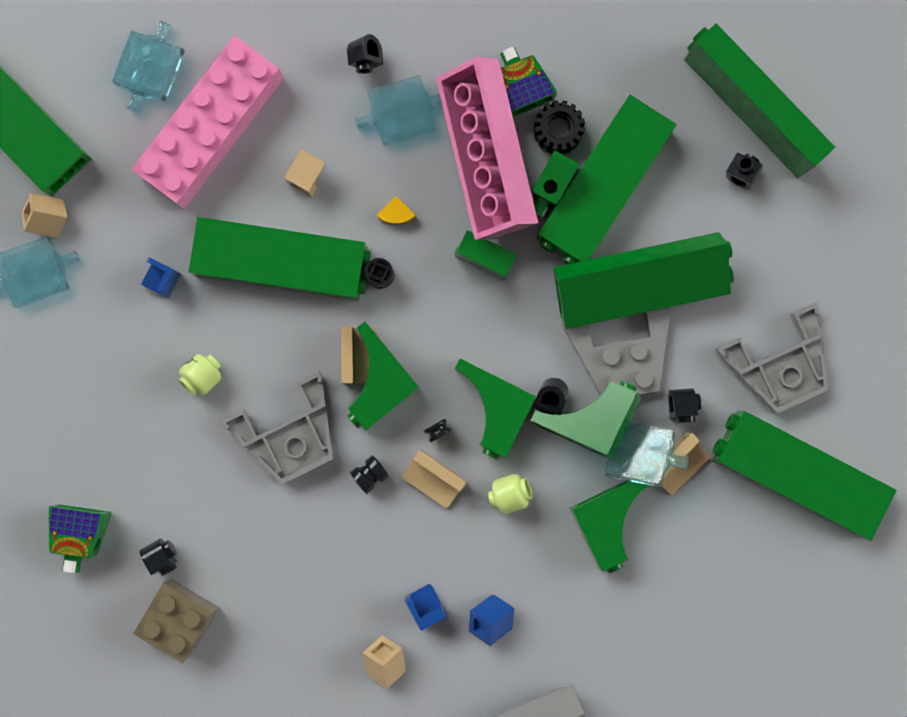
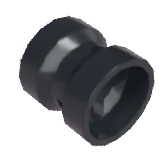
[365,258,394,289]
[350,455,389,494]

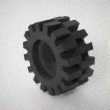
[533,100,585,154]

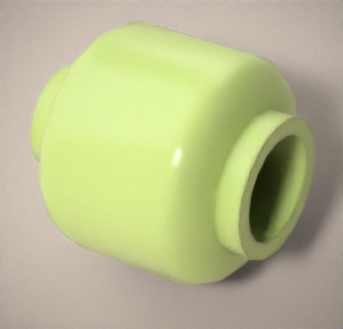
[178,354,221,396]
[488,474,532,514]

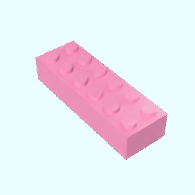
[131,35,284,209]
[436,57,538,240]

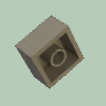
[133,579,219,664]

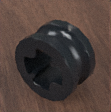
[424,418,452,443]

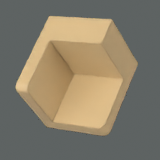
[284,149,325,197]
[21,192,67,238]
[362,635,406,689]

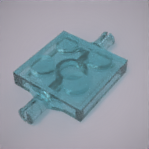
[111,21,185,113]
[355,75,442,146]
[0,236,80,308]
[604,423,689,487]

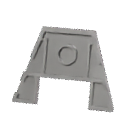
[715,303,829,414]
[562,307,671,396]
[220,372,334,485]

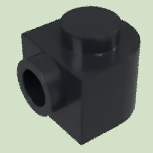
[347,34,383,74]
[726,152,763,190]
[534,378,569,415]
[668,388,701,423]
[139,538,177,576]

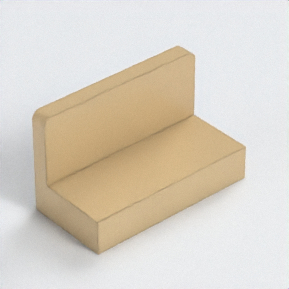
[341,326,376,384]
[647,433,710,495]
[402,450,466,508]

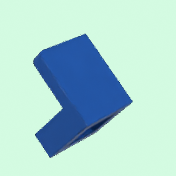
[141,257,181,298]
[405,584,446,631]
[469,595,514,646]

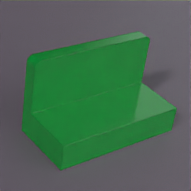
[455,230,517,280]

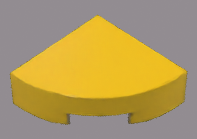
[376,196,416,224]

